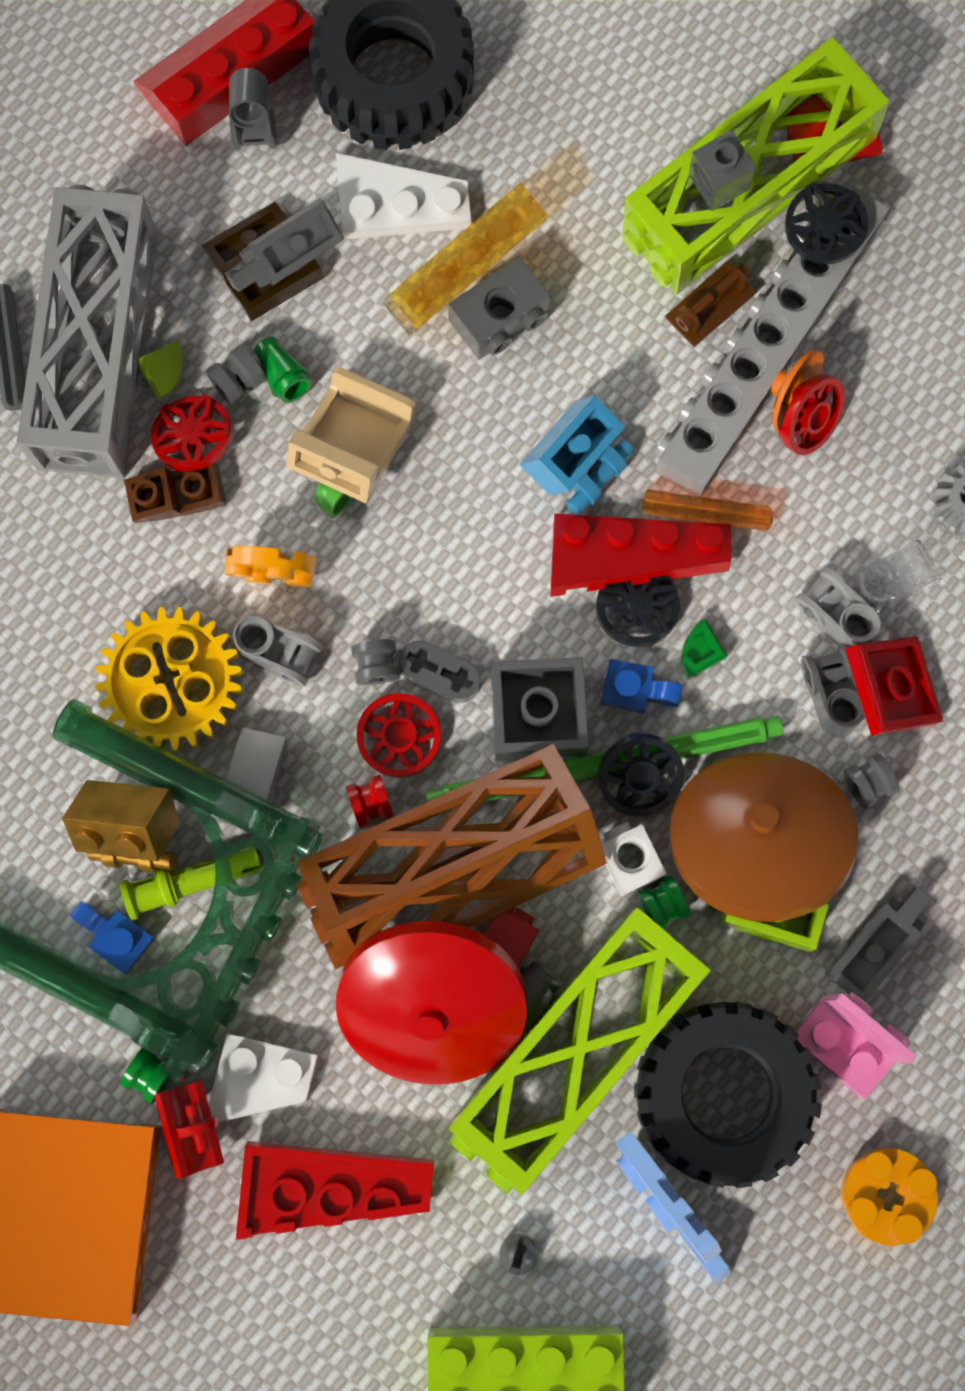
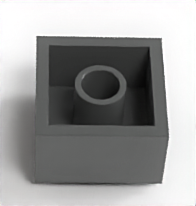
[490,657,589,761]

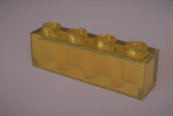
[381,182,548,336]

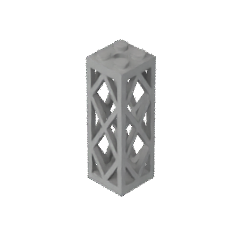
[17,185,158,479]

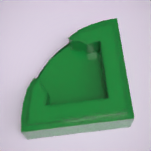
[681,619,728,681]

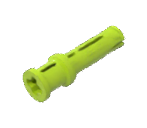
[119,844,263,921]

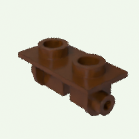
[665,262,757,348]

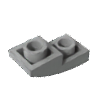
[218,728,287,832]

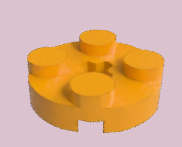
[224,546,317,587]
[840,1147,938,1246]

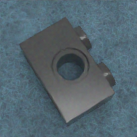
[448,256,550,360]

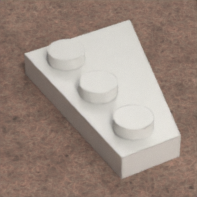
[336,153,471,240]

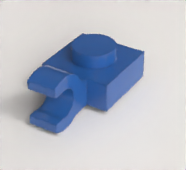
[601,659,683,714]
[69,901,156,975]

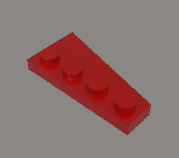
[236,1141,435,1240]

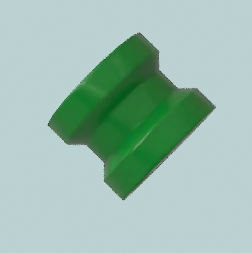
[637,875,691,929]
[120,1045,178,1105]

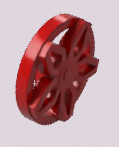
[778,374,845,455]
[151,394,233,472]
[356,693,441,778]

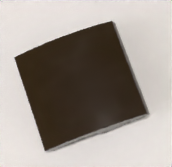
[202,202,324,322]

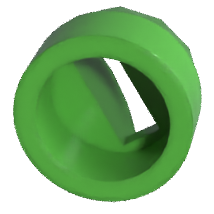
[314,483,352,518]

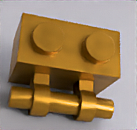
[62,780,181,873]

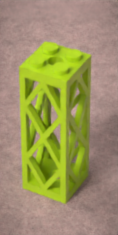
[622,37,890,295]
[448,907,711,1195]

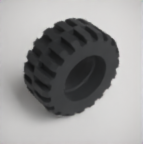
[309,0,474,150]
[634,1002,822,1188]

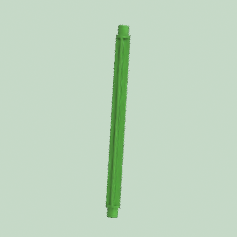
[426,716,783,811]

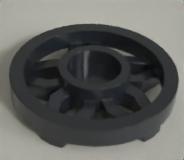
[784,183,868,264]
[596,576,680,647]
[598,733,684,816]

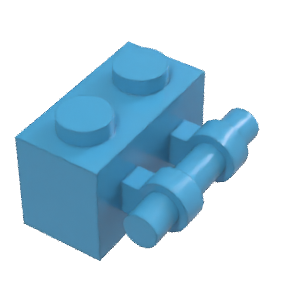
[519,395,634,515]

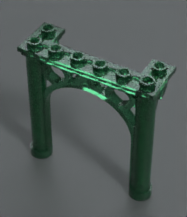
[0,699,324,1083]

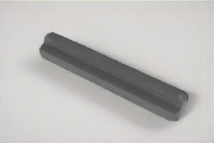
[0,284,25,411]

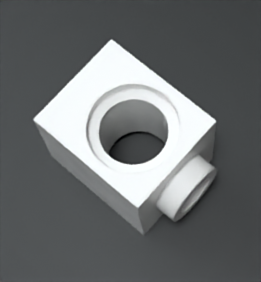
[601,822,667,897]

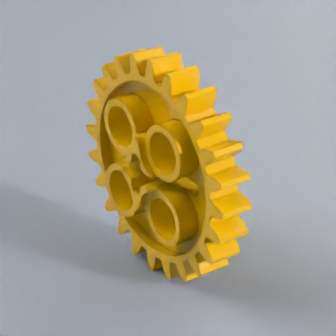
[94,606,244,753]

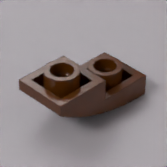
[124,462,227,523]

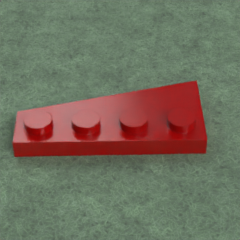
[550,513,731,597]

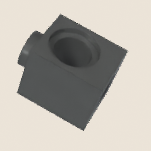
[689,130,756,211]

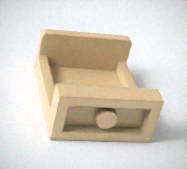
[286,366,416,504]

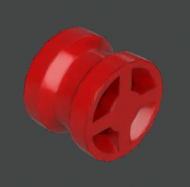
[346,775,394,829]

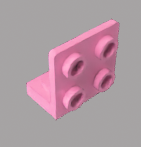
[795,992,917,1099]

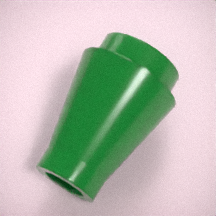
[254,336,311,403]

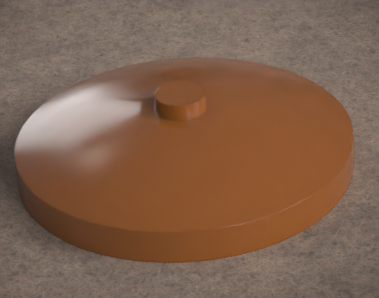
[670,752,858,922]

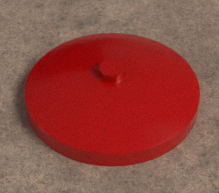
[336,921,527,1085]

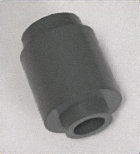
[519,961,560,1031]

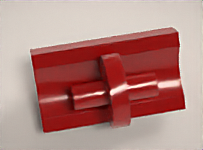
[154,1080,224,1179]

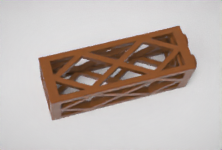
[296,744,607,970]

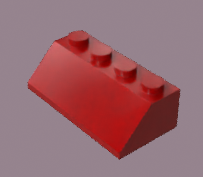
[133,0,314,146]

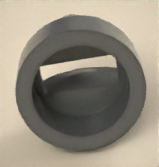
[500,1234,538,1275]

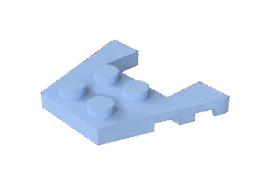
[615,1131,731,1285]

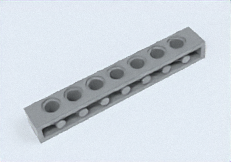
[654,181,889,500]

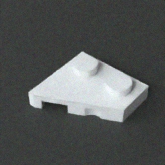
[209,1033,319,1122]

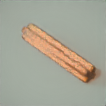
[642,489,774,531]

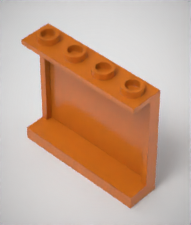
[0,1109,162,1326]

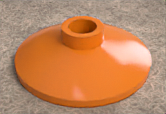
[771,349,824,431]

